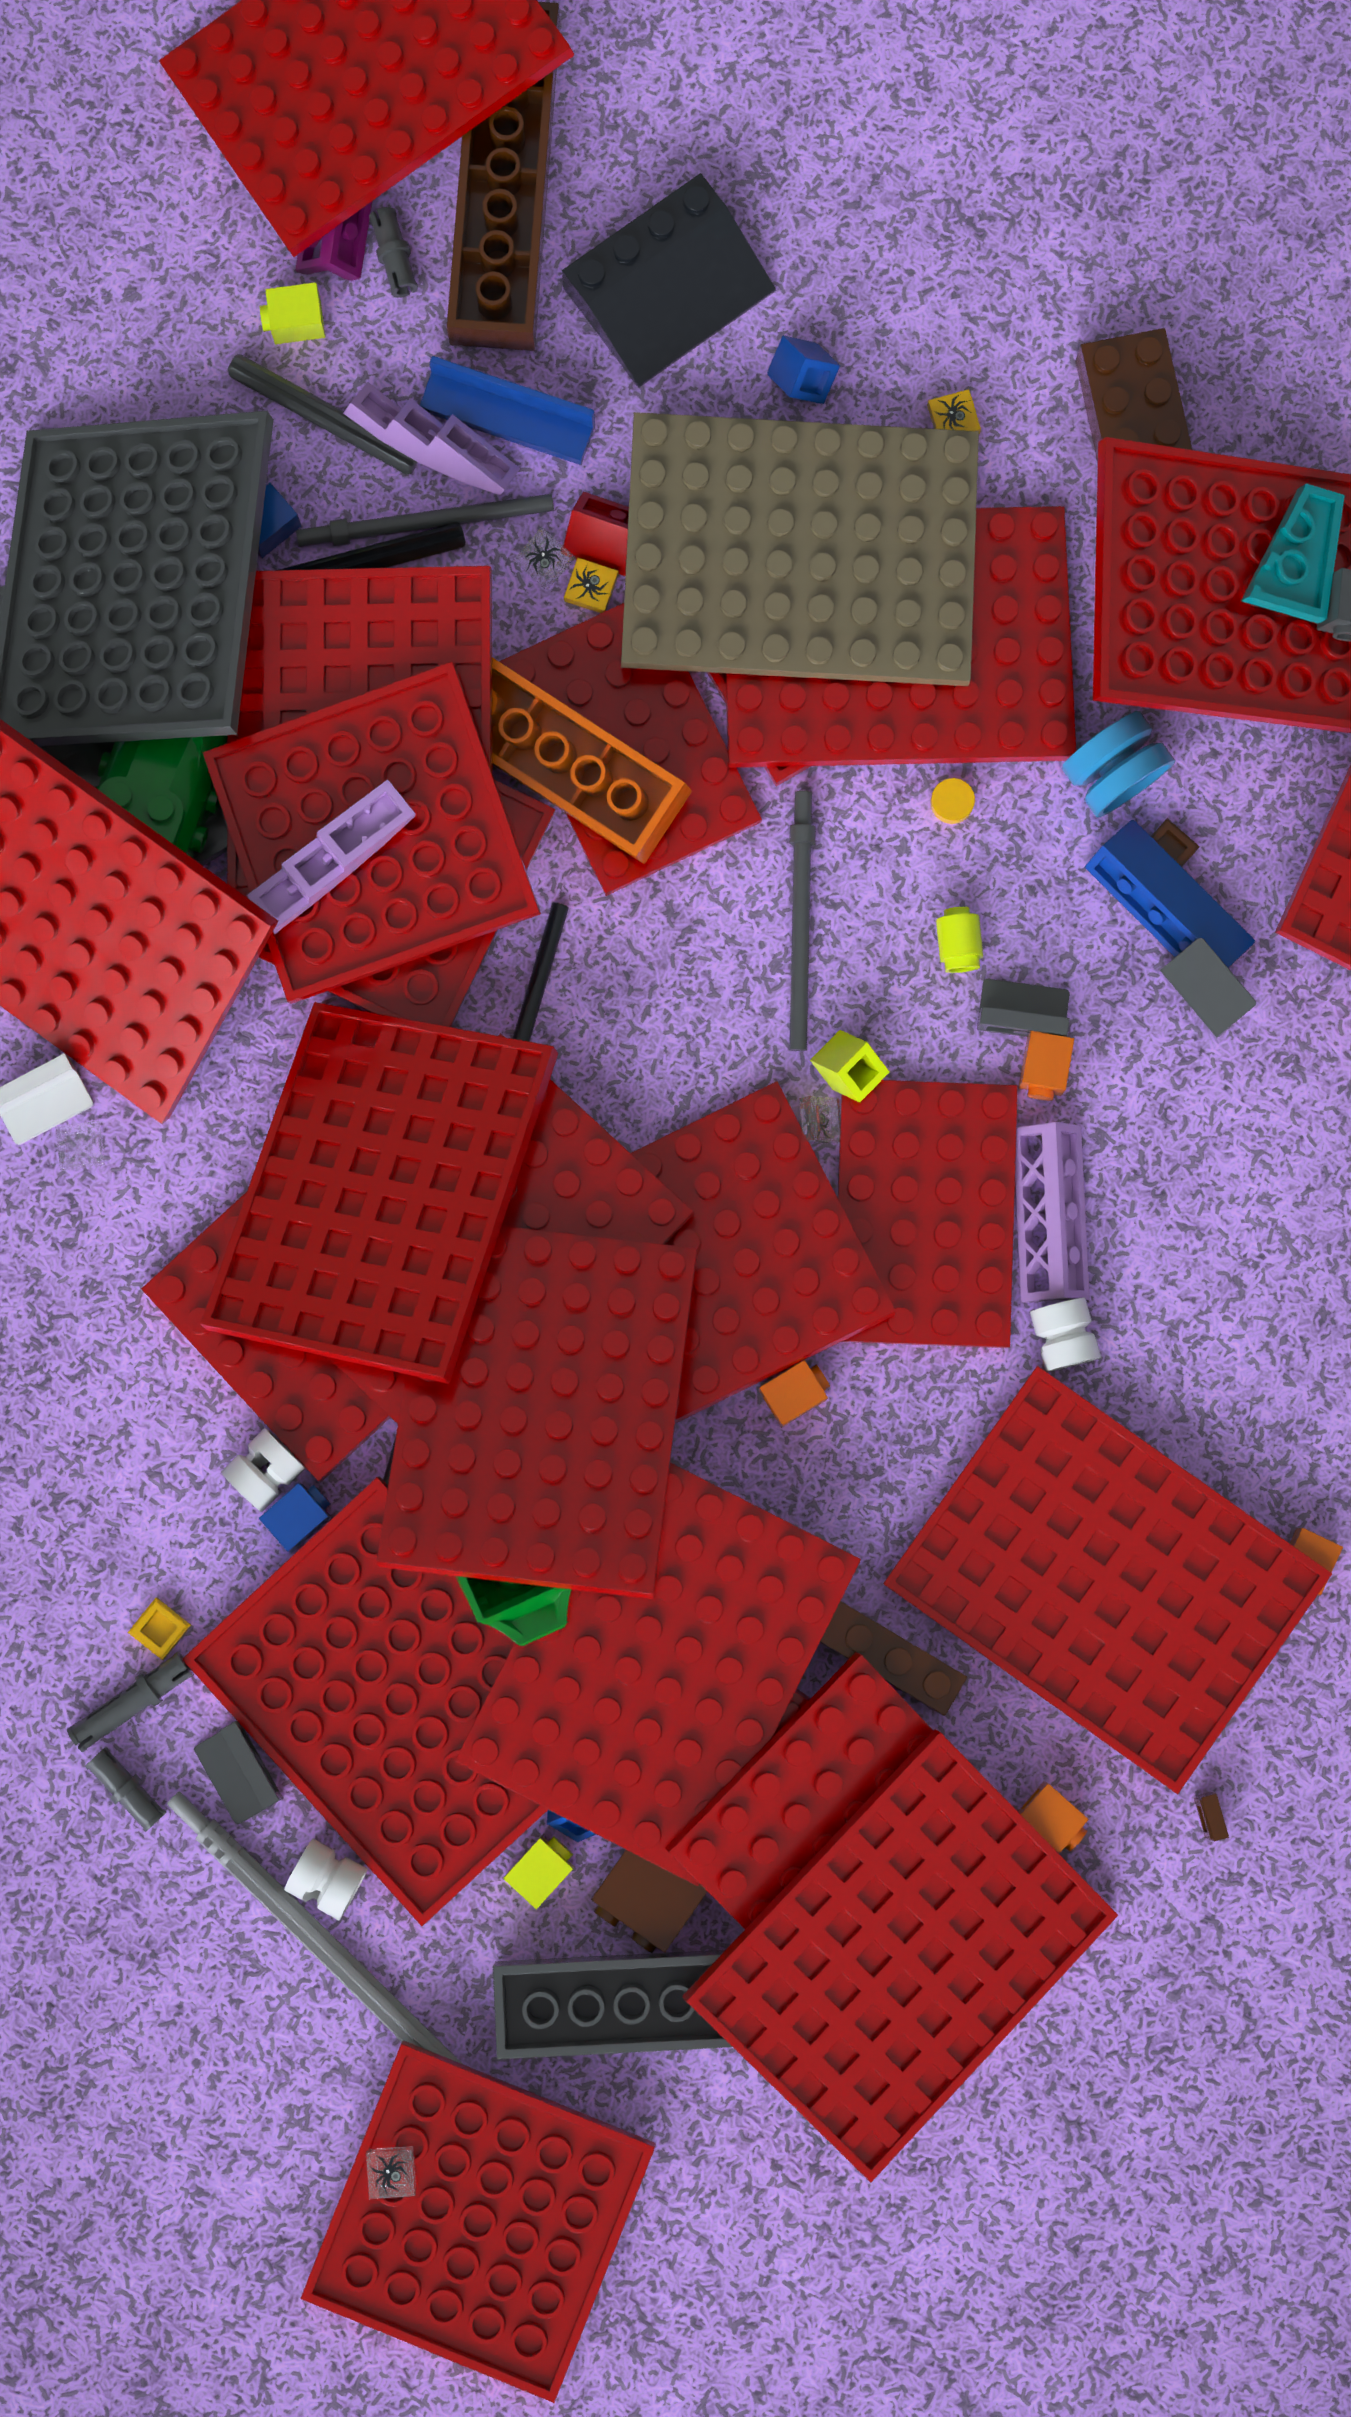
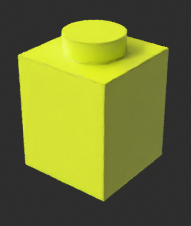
[260,282,326,344]
[810,1030,889,1103]
[503,1836,574,1909]

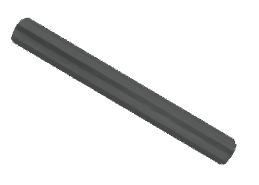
[228,354,418,475]

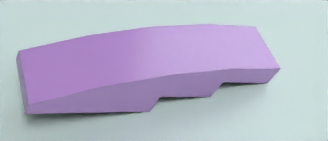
[343,382,521,495]
[246,779,415,934]

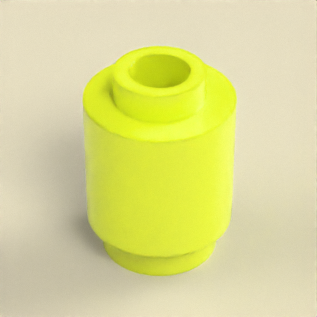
[936,907,983,973]

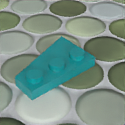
[1241,483,1345,624]

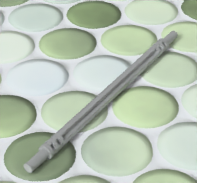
[167,1791,464,2065]

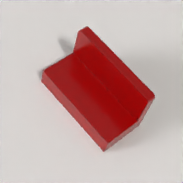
[562,491,629,576]

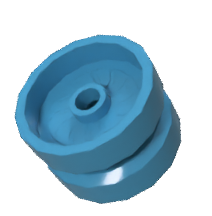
[1061,711,1176,817]

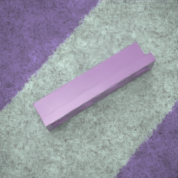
[1015,1122,1090,1303]

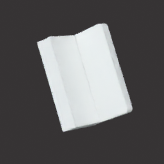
[0,1053,94,1145]

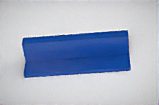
[420,356,595,465]
[1085,820,1255,968]

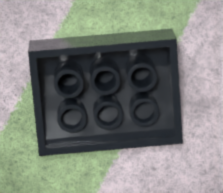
[562,173,776,388]

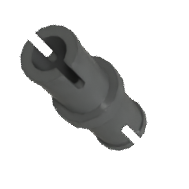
[369,207,418,298]
[85,1747,167,1832]

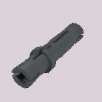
[67,1652,194,1752]

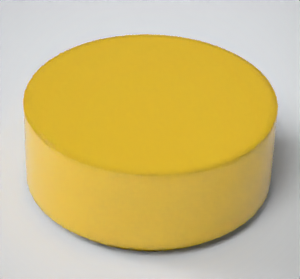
[931,778,975,824]

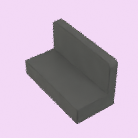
[1160,938,1256,1038]
[977,979,1070,1037]
[194,1721,284,1824]

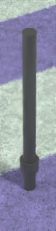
[296,494,554,547]
[789,791,816,1051]

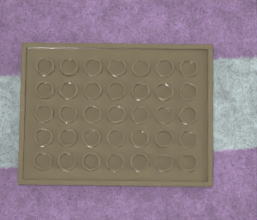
[621,412,979,686]

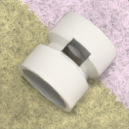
[1030,1297,1101,1372]
[221,1428,305,1512]
[284,1838,368,1921]

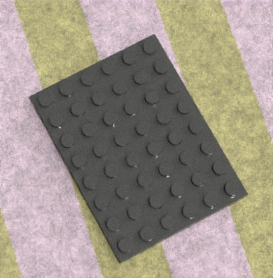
[0,411,274,746]

